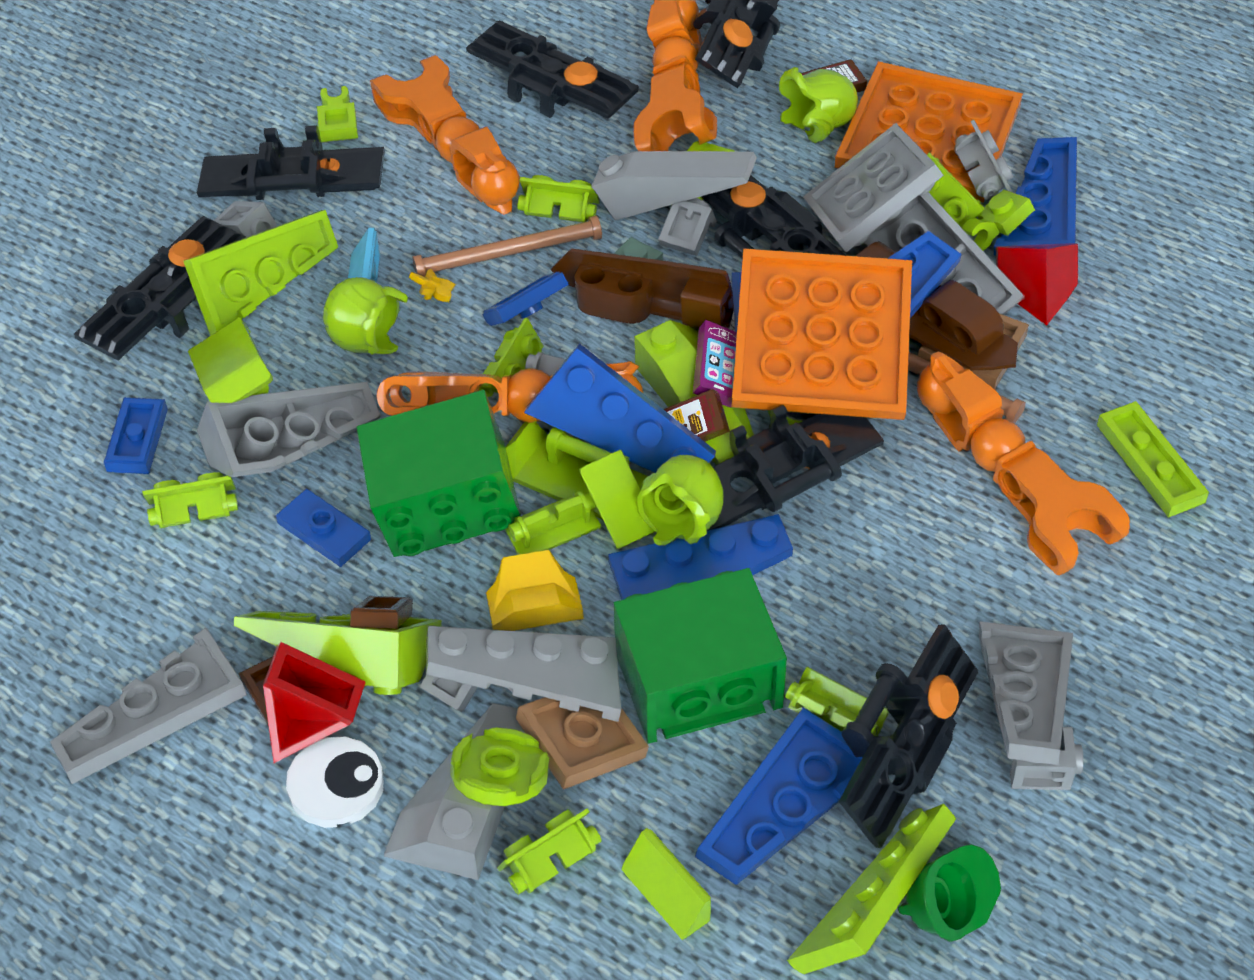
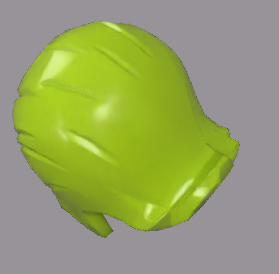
[779,67,858,143]
[323,277,408,355]
[637,455,723,545]

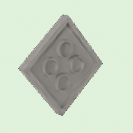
[803,123,944,252]

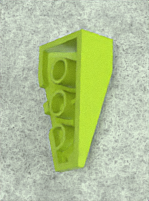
[634,320,754,465]
[234,611,442,695]

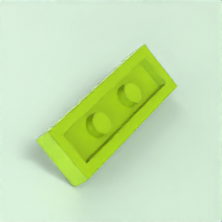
[1097,401,1209,518]

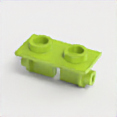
[927,152,985,228]
[517,175,600,222]
[479,318,544,397]
[142,472,238,529]
[505,491,601,555]
[785,666,889,736]
[497,808,602,895]

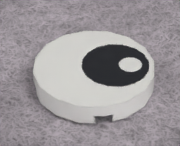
[286,736,384,828]

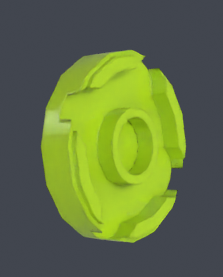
[450,727,549,806]

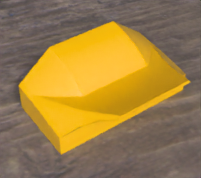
[486,550,584,631]

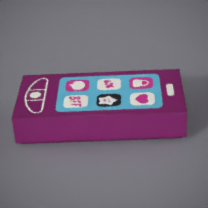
[693,320,737,408]

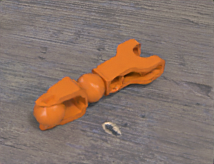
[634,0,717,151]
[370,55,520,215]
[917,351,1130,575]
[376,361,644,423]

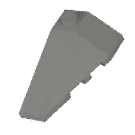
[591,151,757,220]
[864,192,1024,315]
[197,382,381,477]
[384,703,525,880]

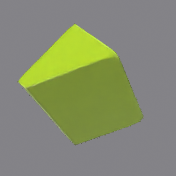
[579,450,655,549]
[621,828,711,940]

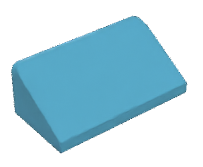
[348,228,380,282]

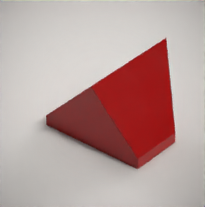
[996,243,1078,326]
[263,642,366,763]

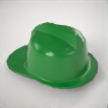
[898,844,1001,942]

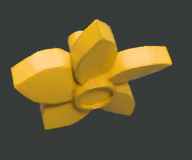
[409,269,456,303]

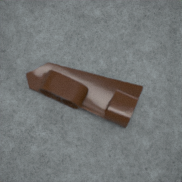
[856,241,1018,371]
[551,248,734,330]

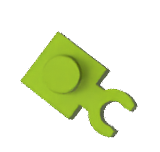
[317,86,358,142]

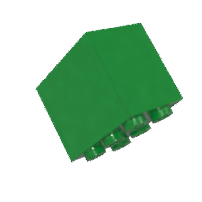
[356,389,522,557]
[613,568,787,744]

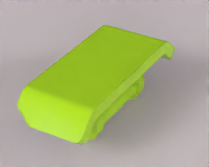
[188,317,273,403]
[505,422,647,520]

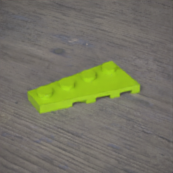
[183,210,338,336]
[787,804,956,974]

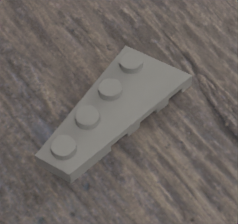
[979,621,1073,765]
[426,626,621,722]
[50,627,247,784]

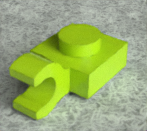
[962,189,1035,251]

